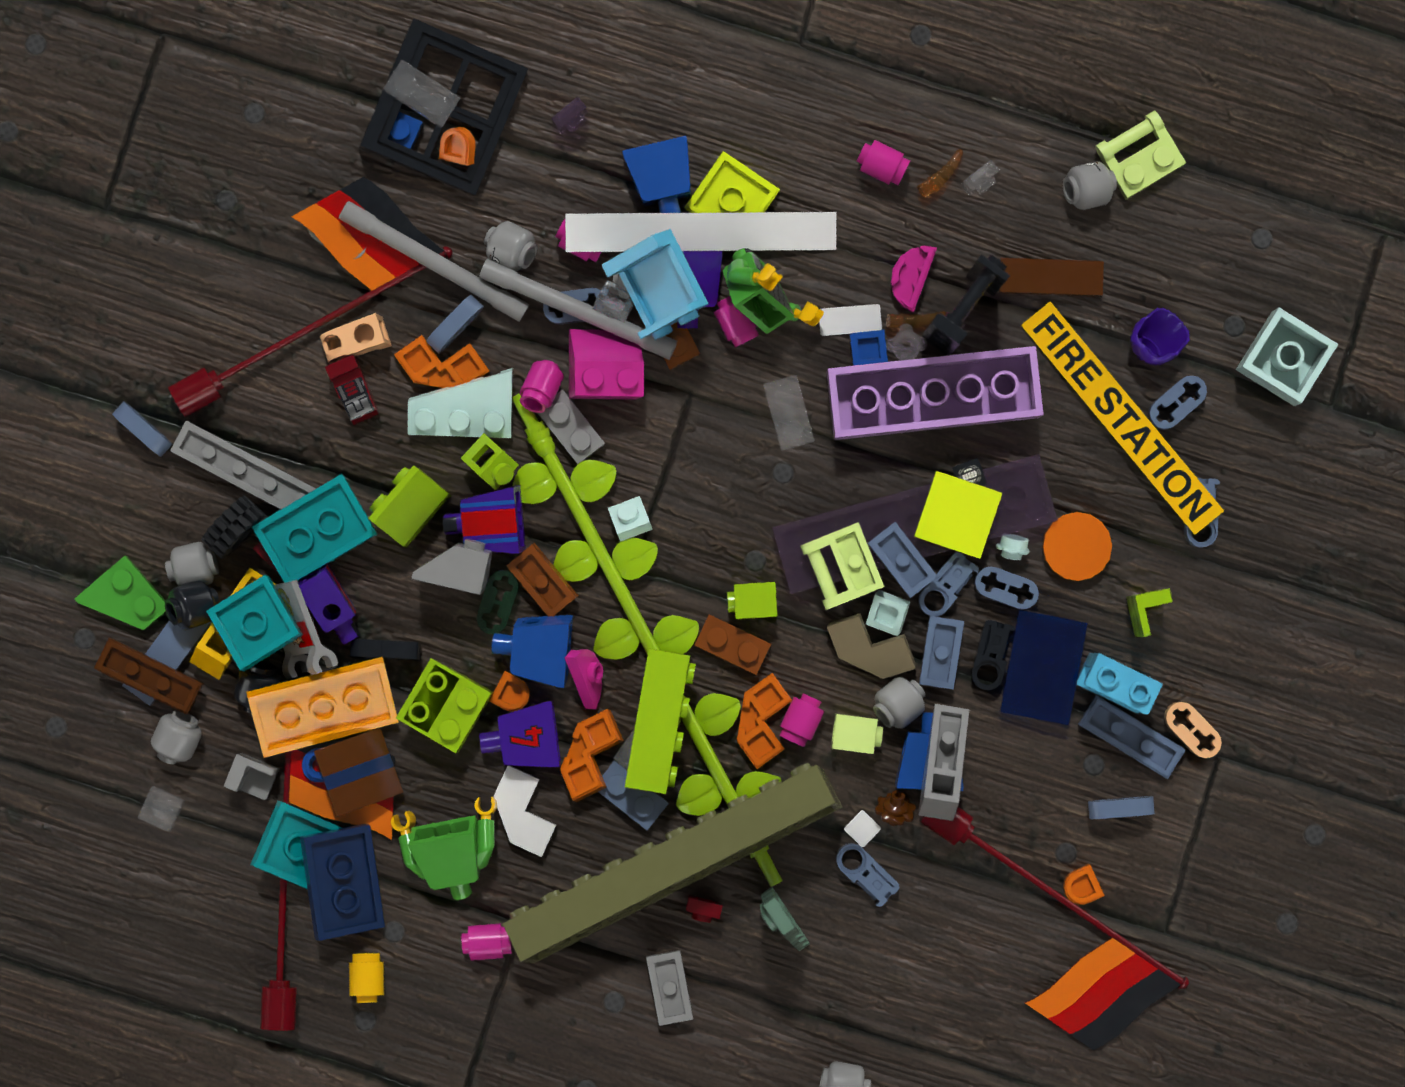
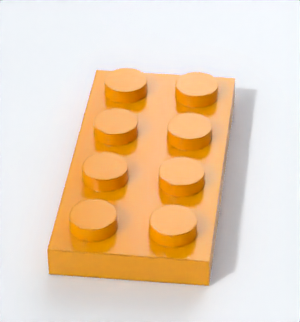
[246,657,399,758]

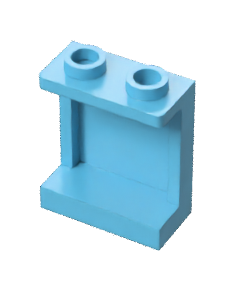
[602,229,708,340]
[1074,653,1163,715]

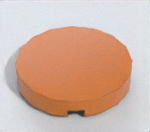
[1042,512,1112,581]

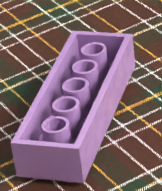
[826,346,1044,440]

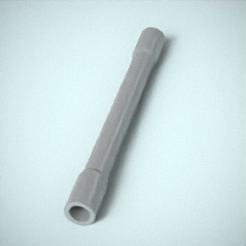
[338,201,529,322]
[479,259,678,360]

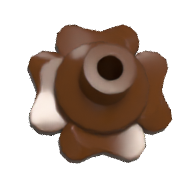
[875,790,916,826]

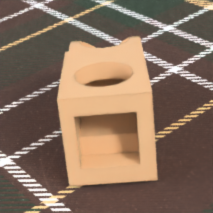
[320,313,392,363]

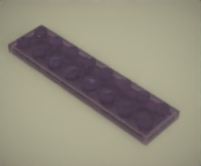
[772,454,1058,594]

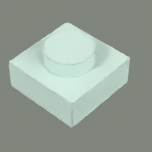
[608,496,653,542]
[866,590,910,636]

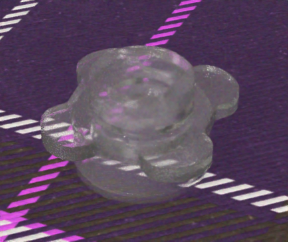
[886,324,927,361]

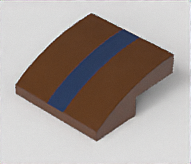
[314,727,404,817]

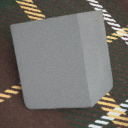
[223,753,280,800]

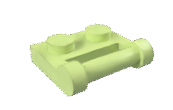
[1095,110,1186,200]
[800,522,884,610]

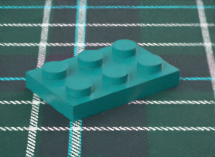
[252,474,378,583]

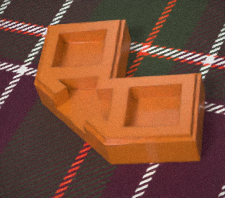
[394,335,490,388]
[737,673,792,769]
[560,709,624,802]

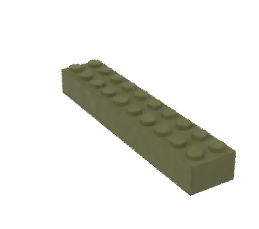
[503,763,843,963]

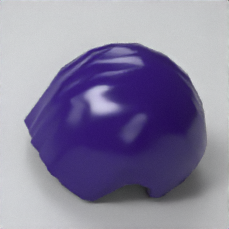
[1130,308,1190,366]

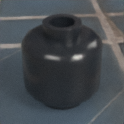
[165,581,220,630]
[234,661,282,714]

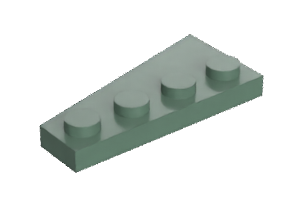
[759,887,810,951]

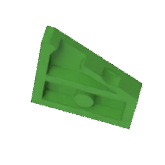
[75,556,166,630]

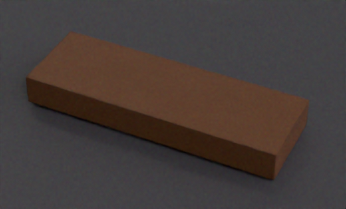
[998,258,1104,297]
[94,637,204,715]

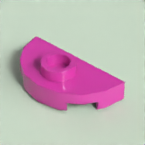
[890,245,937,313]
[565,649,603,709]

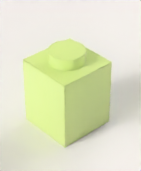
[831,713,883,754]

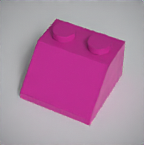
[569,329,644,400]

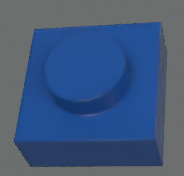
[388,112,424,150]
[849,330,888,366]

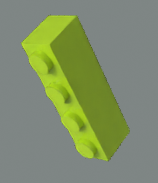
[625,648,696,794]

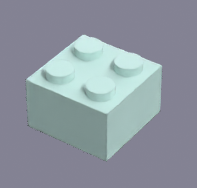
[1236,308,1338,406]

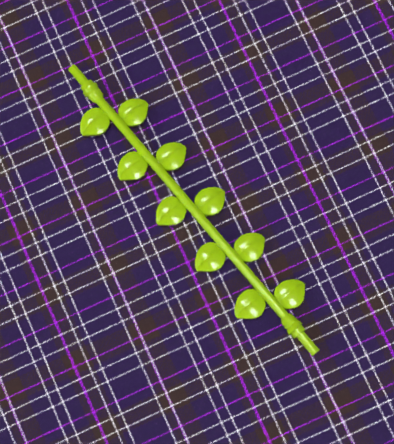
[512,393,783,887]

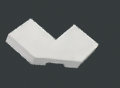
[493,765,556,857]

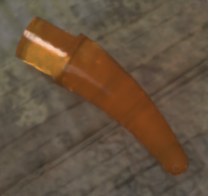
[917,149,963,198]
[886,311,947,330]

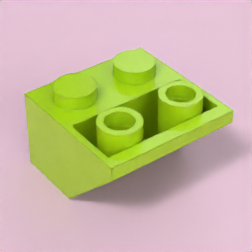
[368,465,451,548]
[396,658,493,753]

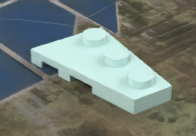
[408,368,513,438]

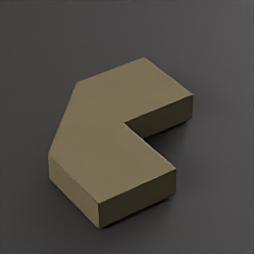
[827,613,916,679]

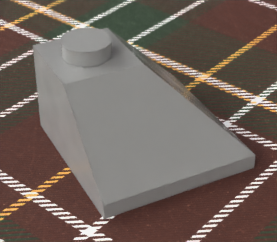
[412,539,492,595]

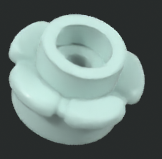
[996,534,1030,560]

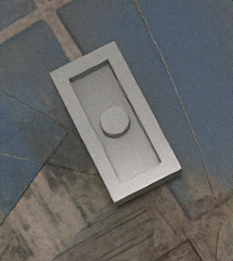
[538,389,605,464]
[646,950,693,1026]

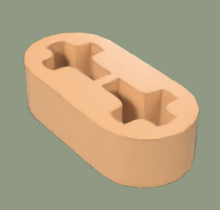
[1164,702,1222,758]

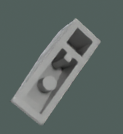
[918,704,969,821]

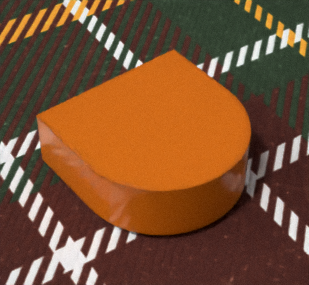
[439,127,476,166]
[489,671,530,711]
[1063,864,1105,905]

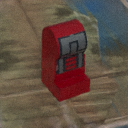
[325,354,379,426]

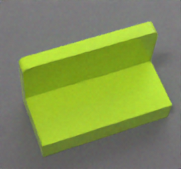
[1126,588,1172,637]

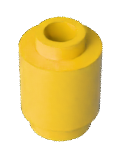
[349,953,384,1003]

